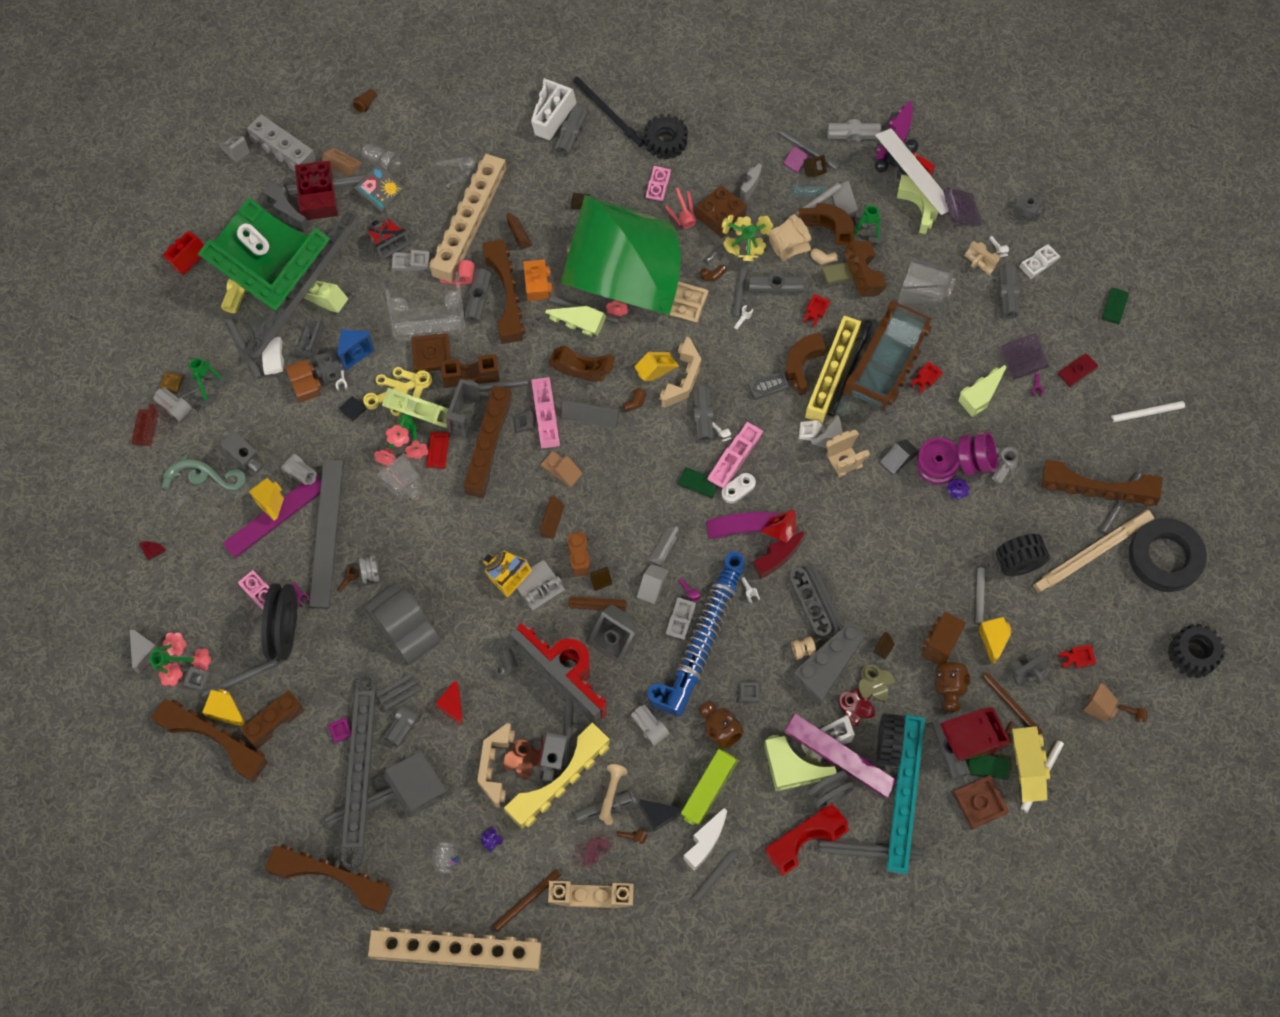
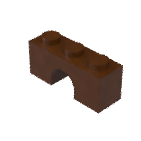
[844,241,887,297]
[440,354,500,388]
[240,690,305,750]

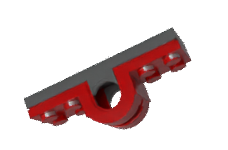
[510,623,607,726]

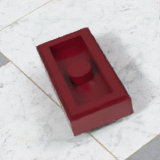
[1058,353,1099,388]

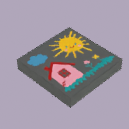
[354,164,404,213]

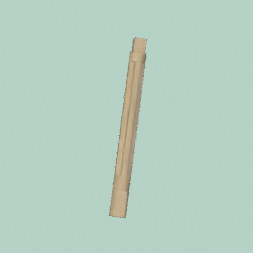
[1033,509,1154,593]

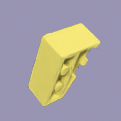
[1012,726,1050,803]

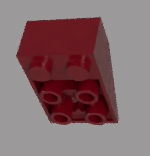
[295,160,338,220]
[940,707,1011,761]

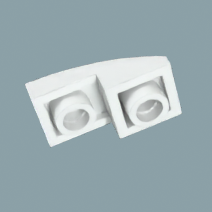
[1019,244,1060,279]
[262,337,284,375]

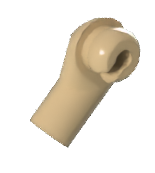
[811,248,838,265]

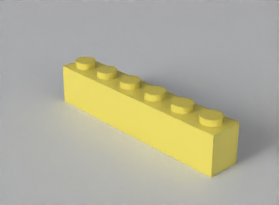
[805,316,861,424]

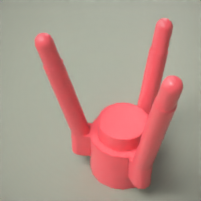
[665,187,697,229]

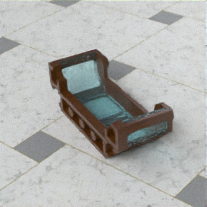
[843,300,932,411]

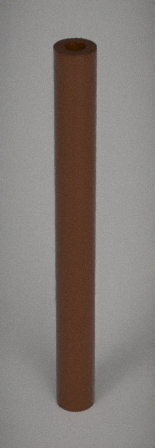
[982,672,1043,735]
[492,869,561,932]

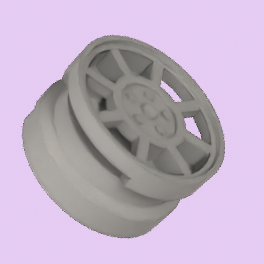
[359,554,380,584]

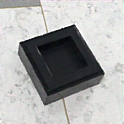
[339,396,366,422]

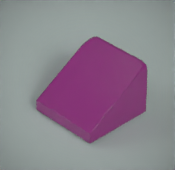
[783,146,808,173]

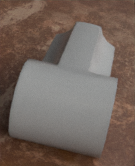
[153,387,192,423]
[280,453,317,485]
[631,705,670,747]

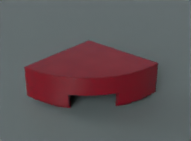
[139,541,166,561]

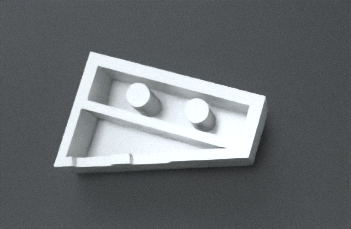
[531,78,577,140]

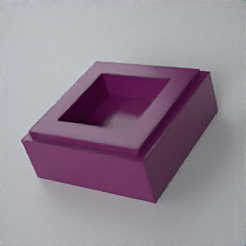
[328,717,352,744]

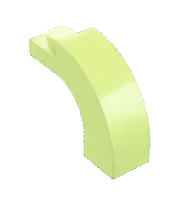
[897,175,938,234]
[382,388,448,428]

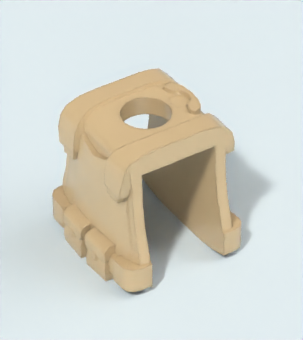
[769,214,811,261]
[826,430,870,478]

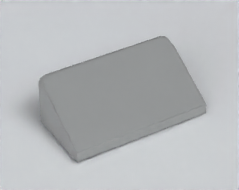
[832,181,858,217]
[649,526,679,566]

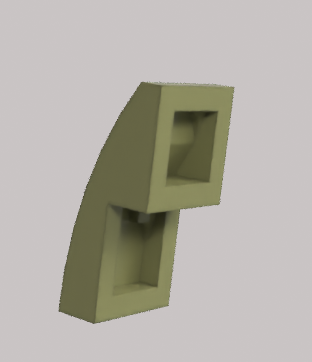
[821,263,854,286]

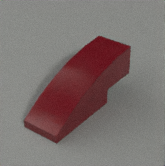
[753,531,805,579]

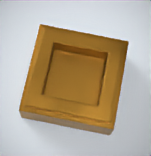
[159,371,184,394]

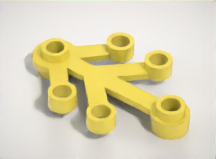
[363,367,432,416]

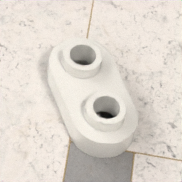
[237,224,269,256]
[722,473,756,504]

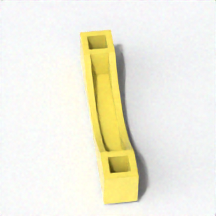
[504,723,610,829]

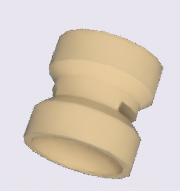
[791,636,816,660]

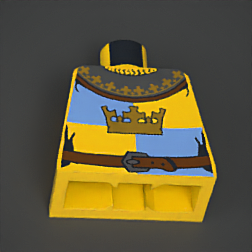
[483,551,532,597]

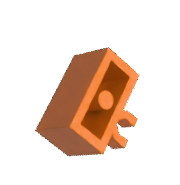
[523,259,552,301]

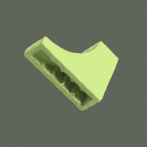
[764,735,837,791]

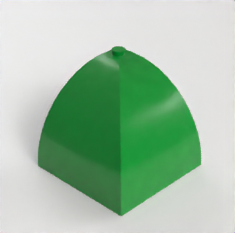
[561,195,681,315]
[198,197,330,311]

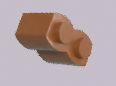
[285,359,322,403]
[568,532,590,577]

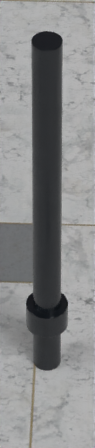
[573,76,644,147]
[827,321,872,416]

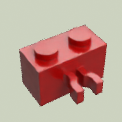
[162,231,204,276]

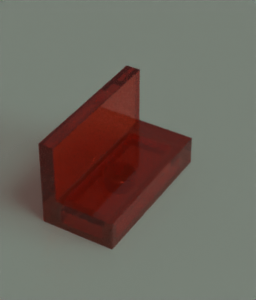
[131,403,158,447]

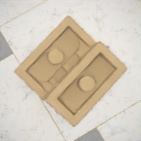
[667,281,709,323]

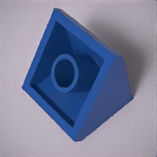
[337,329,375,371]

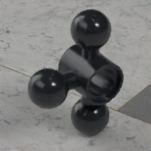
[875,139,919,174]

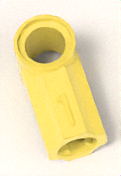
[221,278,247,313]

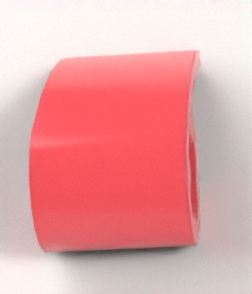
[440,260,475,285]

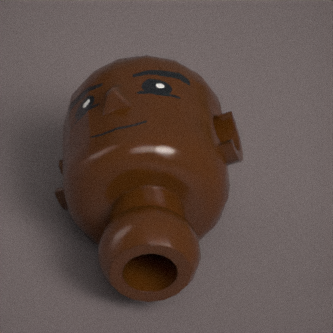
[934,662,971,712]
[699,701,744,749]

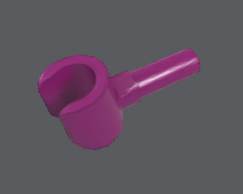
[1031,373,1044,397]
[679,579,700,602]
[292,582,310,606]

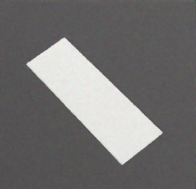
[875,129,957,215]

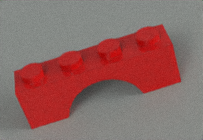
[765,803,849,876]

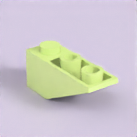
[303,281,348,313]
[545,306,607,337]
[958,365,1006,417]

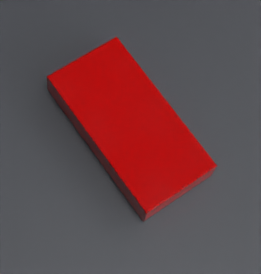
[426,431,450,469]

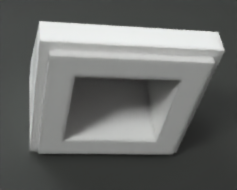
[798,420,822,441]

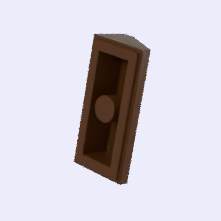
[506,213,533,250]
[540,495,565,539]

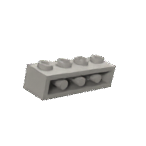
[247,114,316,171]

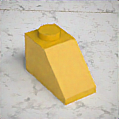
[635,352,679,381]
[249,478,284,521]
[978,617,1011,664]
[203,689,246,727]

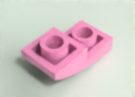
[646,166,671,202]
[238,570,269,610]

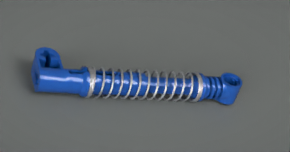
[647,551,745,716]

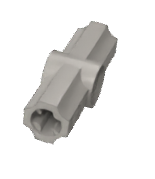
[827,119,881,142]

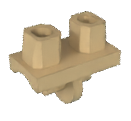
[964,241,1000,275]

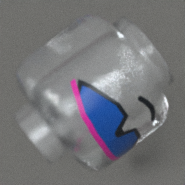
[431,842,459,873]

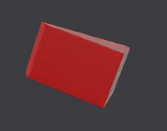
[761,509,797,543]
[435,681,463,725]

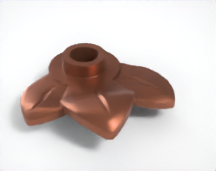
[503,739,539,780]

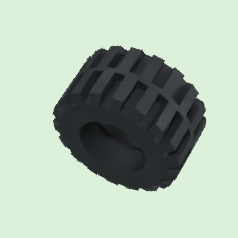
[995,534,1050,576]
[1168,624,1225,678]

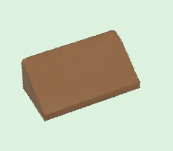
[322,148,362,176]

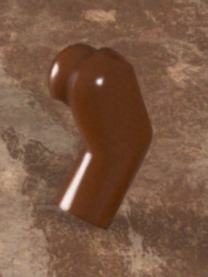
[700,265,727,281]
[623,388,646,412]

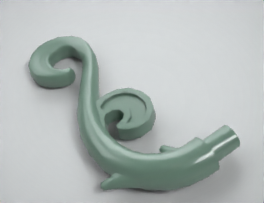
[161,455,246,491]

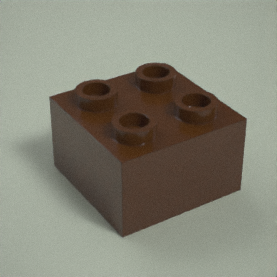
[696,185,747,238]
[921,612,966,665]

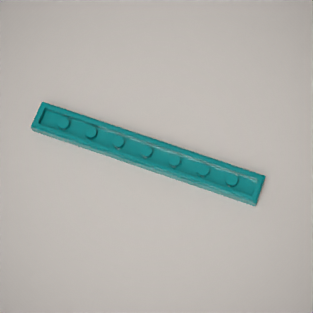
[886,714,925,875]

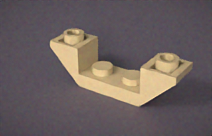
[659,337,701,408]
[477,723,515,808]
[548,881,634,908]

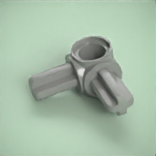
[992,447,1018,483]

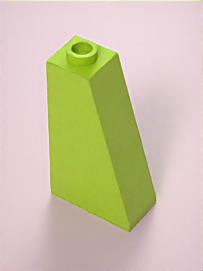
[681,749,740,825]

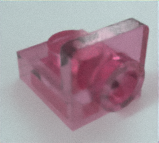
[583,837,611,868]

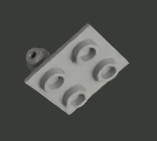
[517,560,565,611]

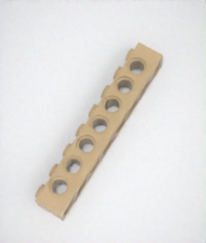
[429,154,506,283]
[368,927,542,972]

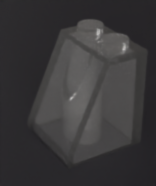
[898,258,956,306]

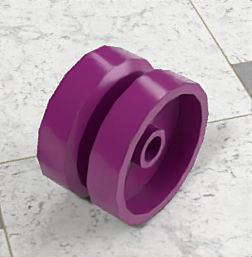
[958,431,998,476]
[917,437,960,485]

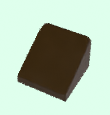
[804,155,827,177]
[571,193,591,209]
[590,567,612,591]
[873,632,895,660]

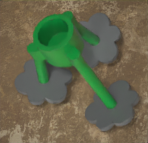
[854,205,888,245]
[185,358,230,407]

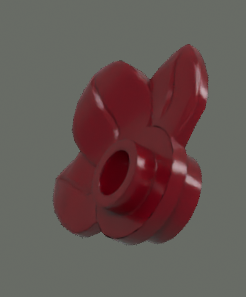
[838,688,875,726]

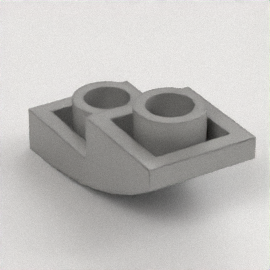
[740,163,762,201]

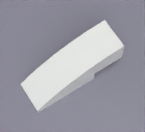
[683,808,727,871]

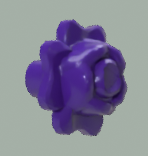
[946,478,970,500]
[481,826,503,852]

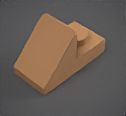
[541,451,583,488]

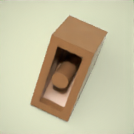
[1083,683,1118,722]

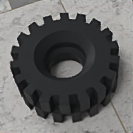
[644,114,688,160]
[877,713,905,767]

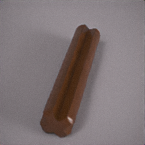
[569,596,627,612]

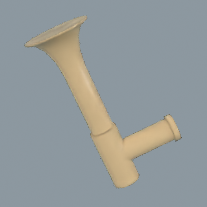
[599,764,628,825]

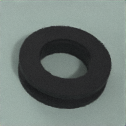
[1129,518,1207,592]
[261,583,297,661]

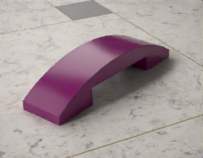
[706,512,781,539]

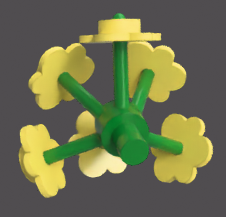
[722,215,773,263]

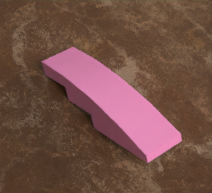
[531,377,560,449]
[707,422,763,489]

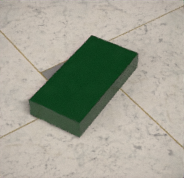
[1102,287,1129,325]
[678,467,719,499]
[968,756,1010,780]

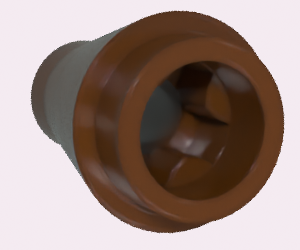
[353,89,377,113]

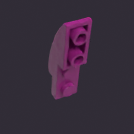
[876,101,913,161]

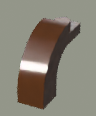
[799,203,854,245]
[785,332,826,395]
[548,346,615,381]

